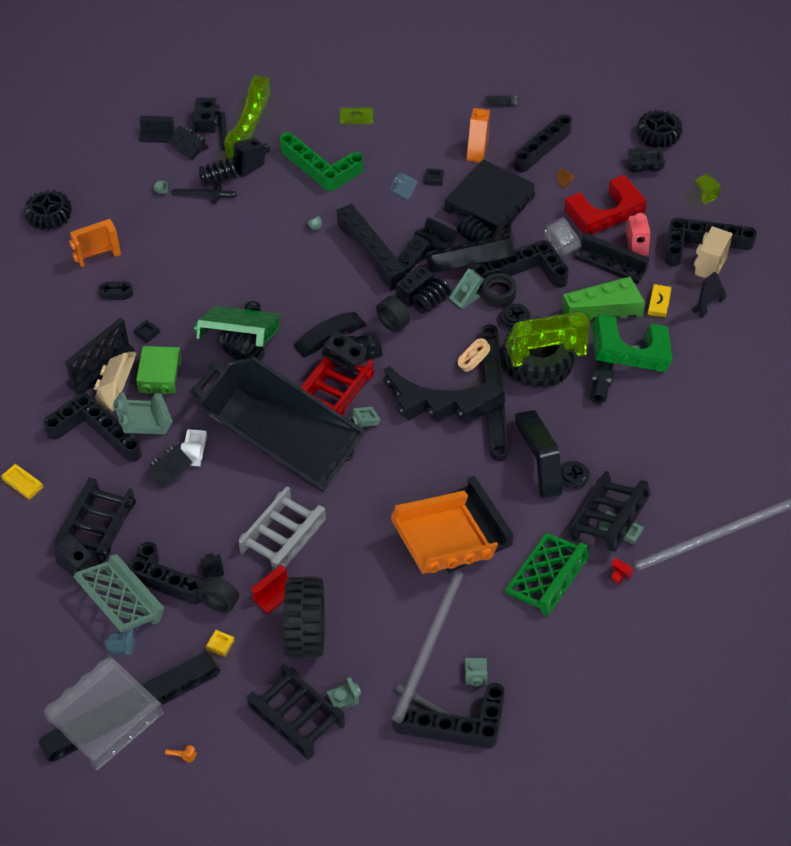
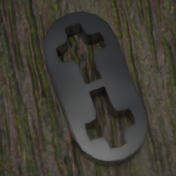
[98,281,133,300]

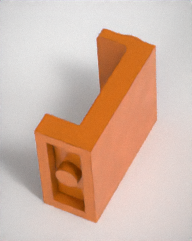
[69,219,121,268]

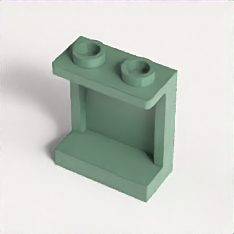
[113,392,173,435]

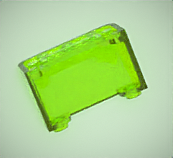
[506,312,590,367]

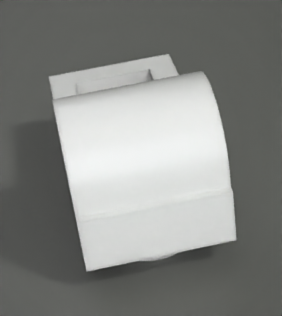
[181,429,207,466]

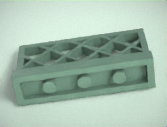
[74,554,164,633]

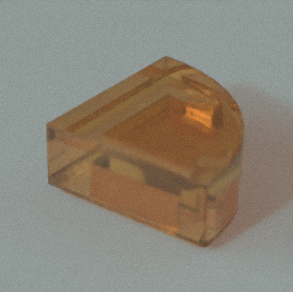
[558,168,575,189]

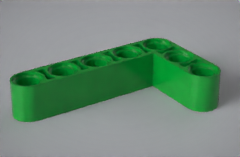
[280,132,364,191]

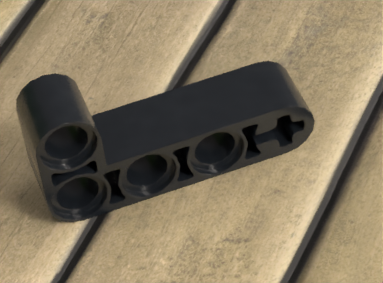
[129,541,202,604]

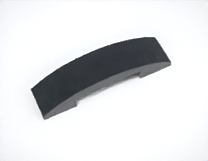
[294,312,366,358]

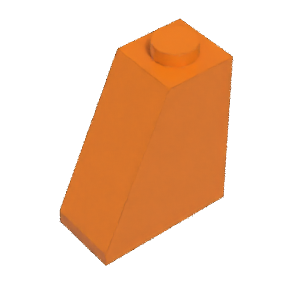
[467,108,490,163]

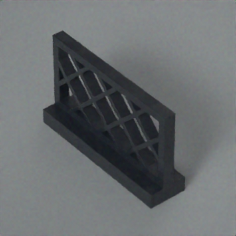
[65,317,135,395]

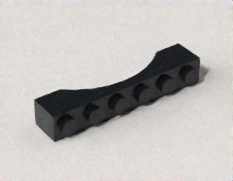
[337,203,406,291]

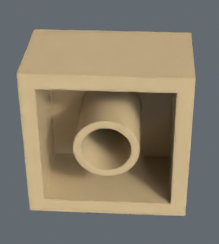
[694,226,732,278]

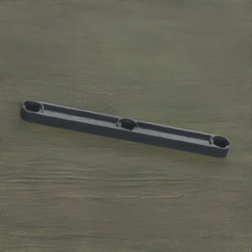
[481,324,508,462]

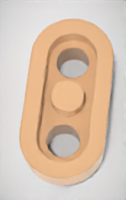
[458,339,490,372]

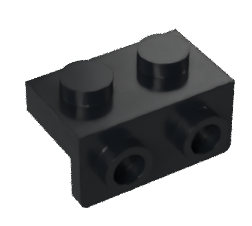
[168,125,209,160]
[628,147,665,172]
[414,217,457,250]
[348,332,383,360]
[147,444,193,488]

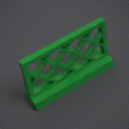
[505,533,589,616]

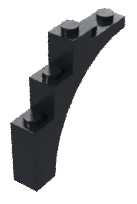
[383,366,505,424]

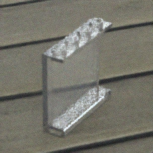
[43,656,163,770]

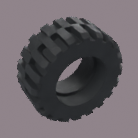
[503,317,576,388]
[283,577,325,658]

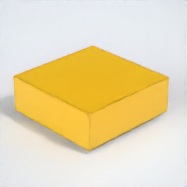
[206,630,235,657]

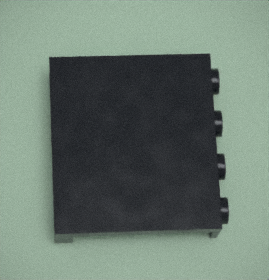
[445,159,536,235]
[446,476,514,573]

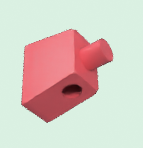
[625,213,650,256]

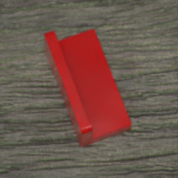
[251,564,288,614]

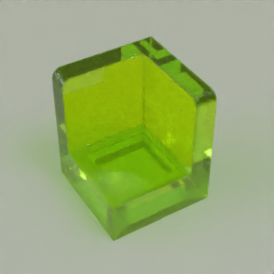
[695,173,721,204]

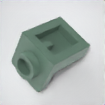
[348,407,381,429]
[465,658,487,686]
[327,677,361,710]

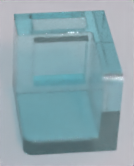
[389,171,418,199]
[105,628,136,655]

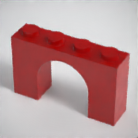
[564,175,647,235]

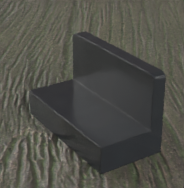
[139,116,175,143]

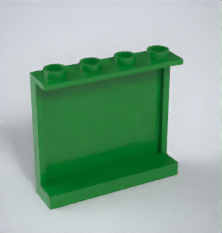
[194,306,280,347]

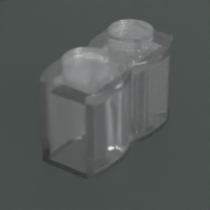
[544,217,581,257]

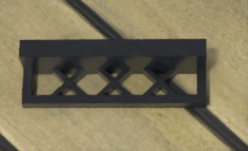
[574,233,649,284]

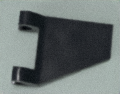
[692,272,726,318]

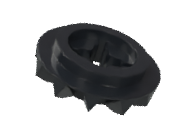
[501,304,530,326]
[561,461,590,489]

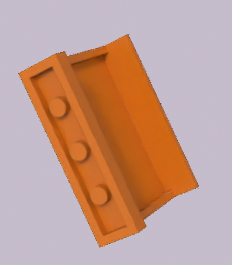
[390,490,498,574]

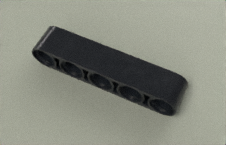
[514,114,572,172]

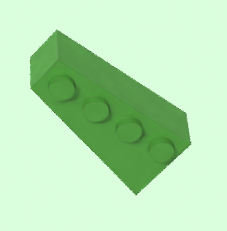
[562,277,645,322]

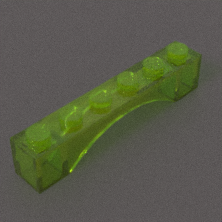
[224,75,271,158]

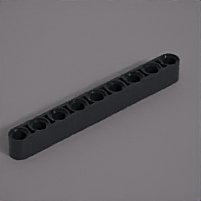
[38,652,221,762]

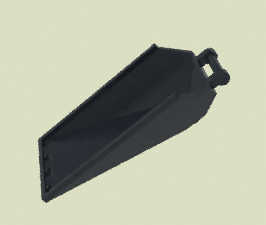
[190,357,366,493]

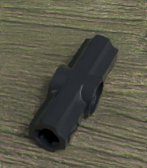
[590,361,614,404]

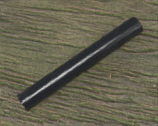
[219,112,228,151]

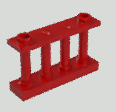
[300,346,375,416]

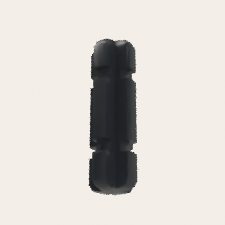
[485,95,517,105]

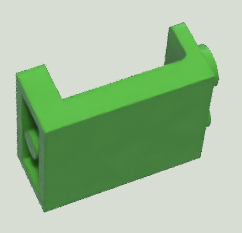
[136,346,182,394]

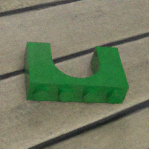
[592,314,673,372]

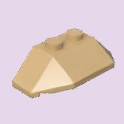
[94,352,137,416]

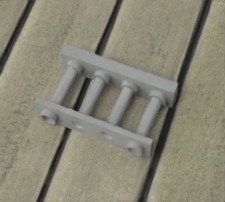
[238,487,326,571]

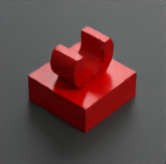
[611,557,634,584]

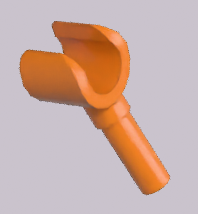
[165,745,197,762]

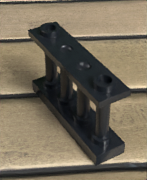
[569,471,651,552]
[55,477,136,564]
[246,663,345,761]

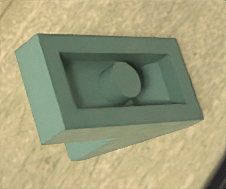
[449,268,484,309]

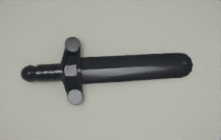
[171,183,237,204]

